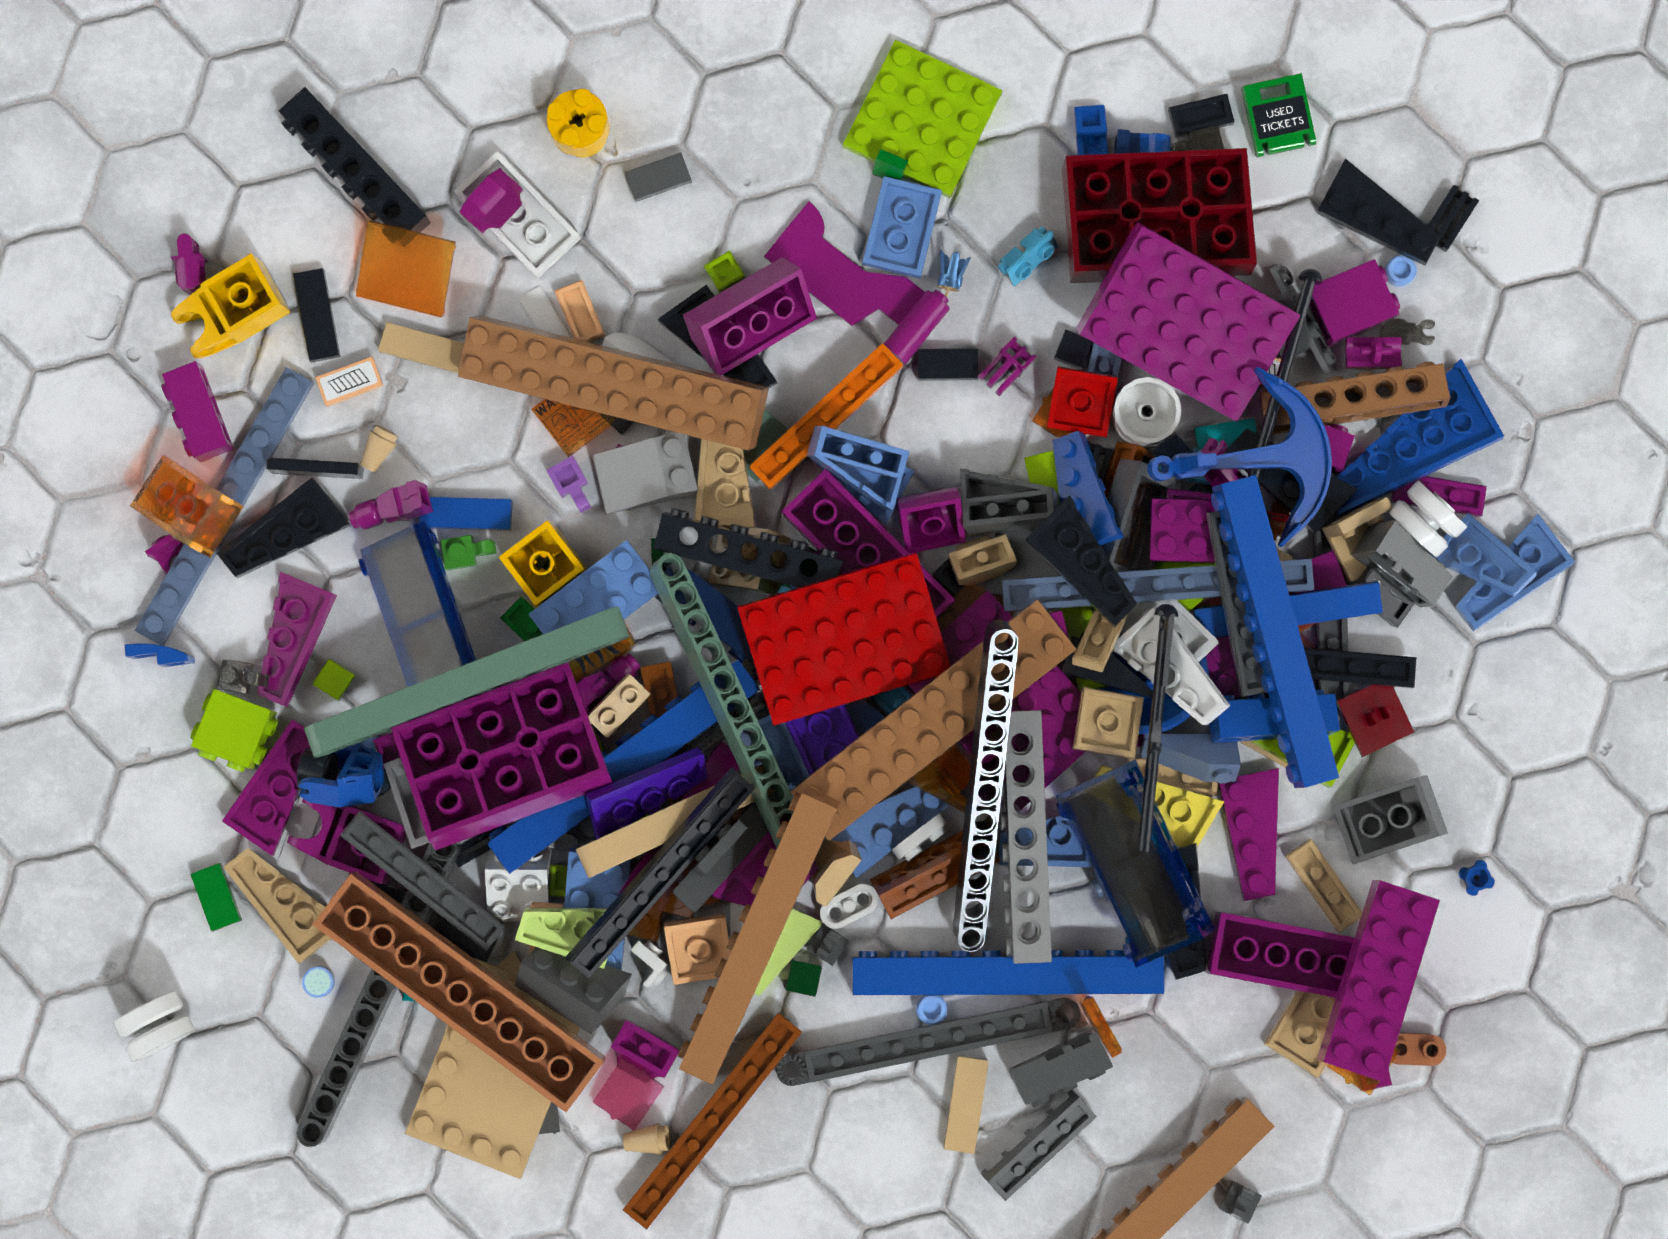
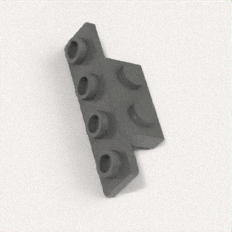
[1268,264,1337,374]
[672,803,769,912]

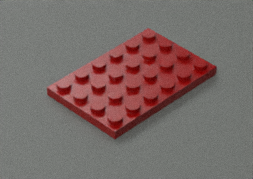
[737,552,950,726]

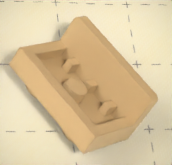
[588,674,650,738]

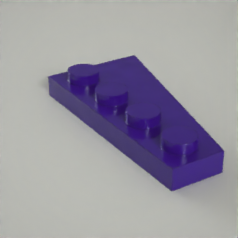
[585,747,708,840]

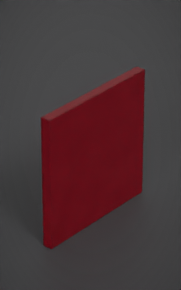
[1336,685,1414,757]

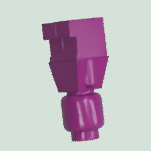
[349,480,433,530]
[577,653,640,713]

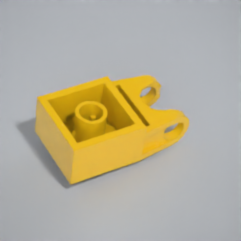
[171,253,291,359]
[499,520,588,607]

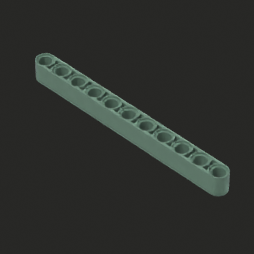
[650,553,793,848]
[304,607,630,758]

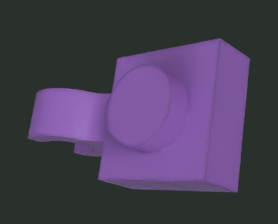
[546,455,592,513]

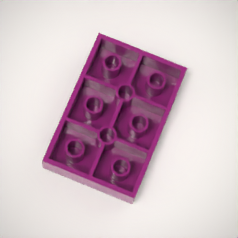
[1075,222,1301,422]
[905,590,1086,811]
[391,662,613,851]

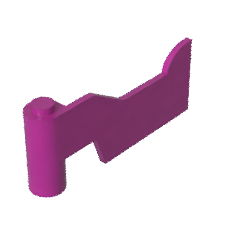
[764,201,950,366]

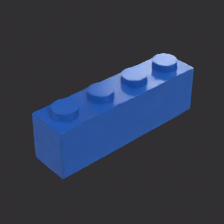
[1209,690,1340,743]

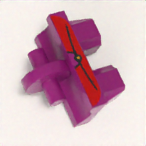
[1345,337,1402,369]

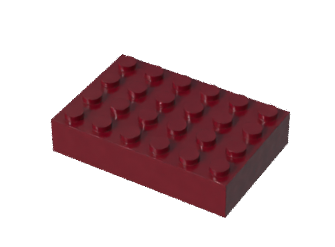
[1062,148,1257,283]

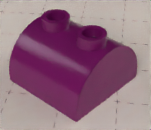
[896,486,966,553]

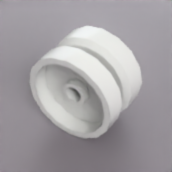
[1111,377,1181,449]
[1388,480,1468,557]
[113,991,196,1063]

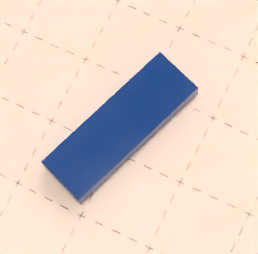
[419,497,512,531]

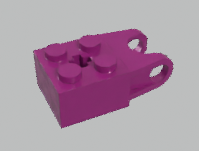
[287,799,406,884]

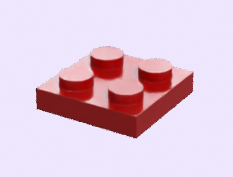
[1047,366,1118,437]

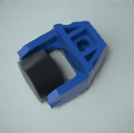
[297,742,384,807]

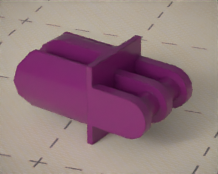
[170,233,208,295]
[977,336,1037,396]

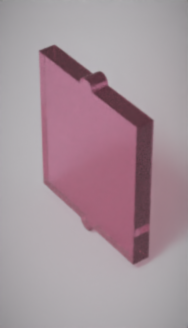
[593,1057,665,1131]

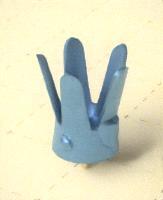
[937,250,971,297]

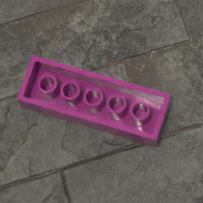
[782,469,955,619]
[1317,880,1440,1082]
[1205,912,1355,998]

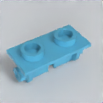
[997,226,1058,287]

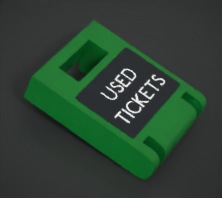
[1241,73,1316,158]

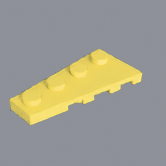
[1086,765,1224,847]

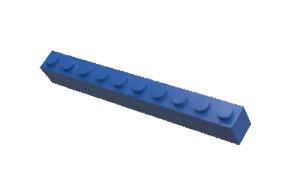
[1211,475,1339,788]
[487,660,760,875]
[852,950,1164,995]

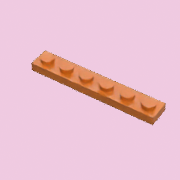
[749,343,903,490]

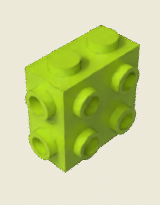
[190,689,278,772]

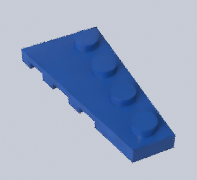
[1053,431,1124,545]

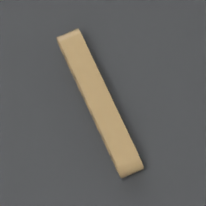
[576,764,775,878]

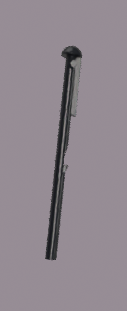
[1248,268,1322,482]
[1138,604,1178,852]

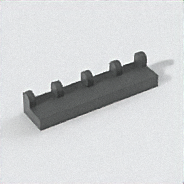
[981,1090,1097,1201]

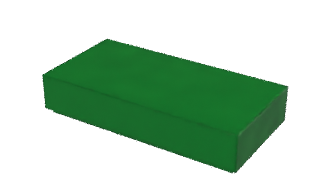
[190,863,242,932]

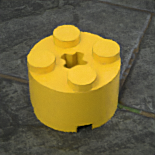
[547,88,610,158]

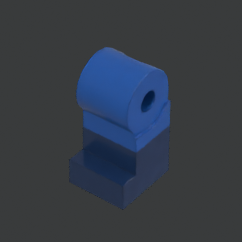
[1114,129,1171,154]

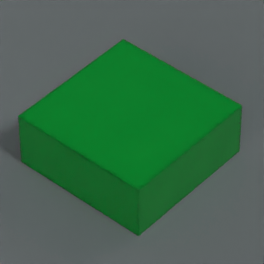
[872,149,908,181]

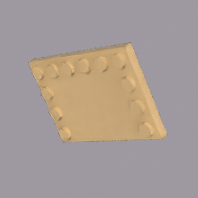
[405,958,580,1179]

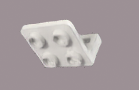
[485,850,551,922]

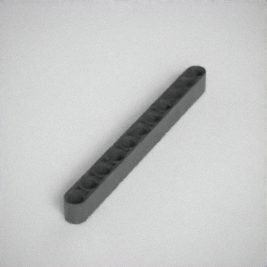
[296,842,461,1147]

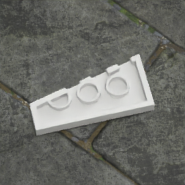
[1113,608,1230,725]

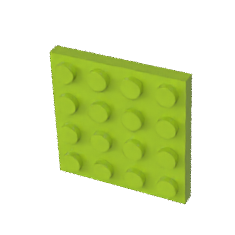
[843,40,1003,198]

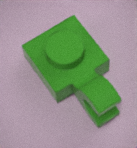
[441,535,497,571]

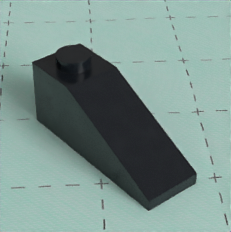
[1062,633,1153,699]

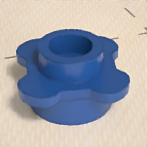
[1458,860,1495,896]

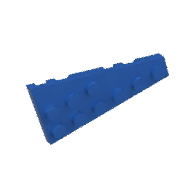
[1336,359,1504,517]

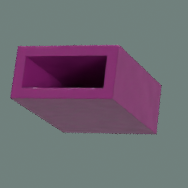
[1309,259,1400,347]

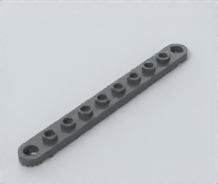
[776,998,1080,1086]

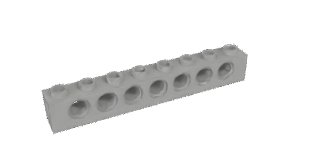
[996,710,1052,964]

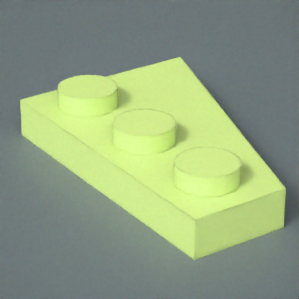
[515,908,608,969]
[754,909,823,996]

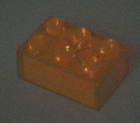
[130,455,244,558]

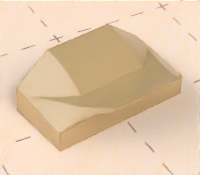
[948,534,1017,585]
[812,838,862,906]

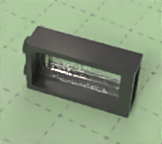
[1101,459,1182,572]

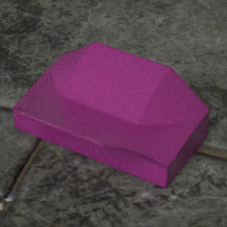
[459,168,523,234]
[611,1019,680,1083]

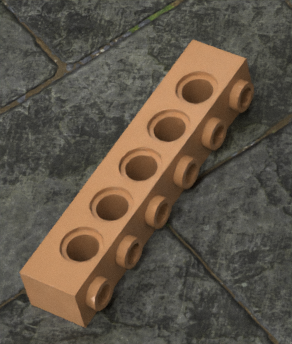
[1259,361,1450,435]

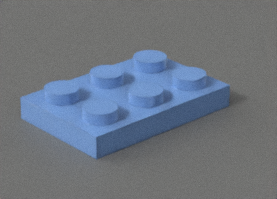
[862,176,942,279]

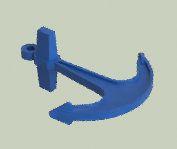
[1147,367,1332,547]

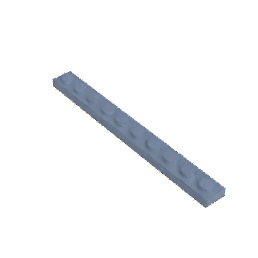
[134,367,314,646]
[1002,559,1314,612]

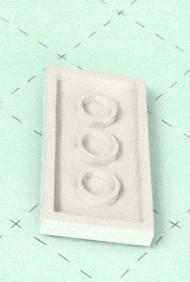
[454,151,581,279]

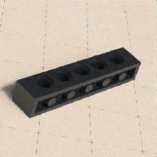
[278,87,431,247]
[653,508,844,588]

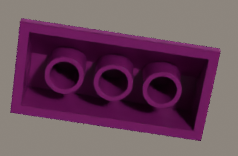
[683,257,817,375]

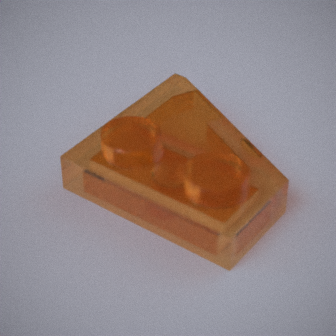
[909,745,970,813]

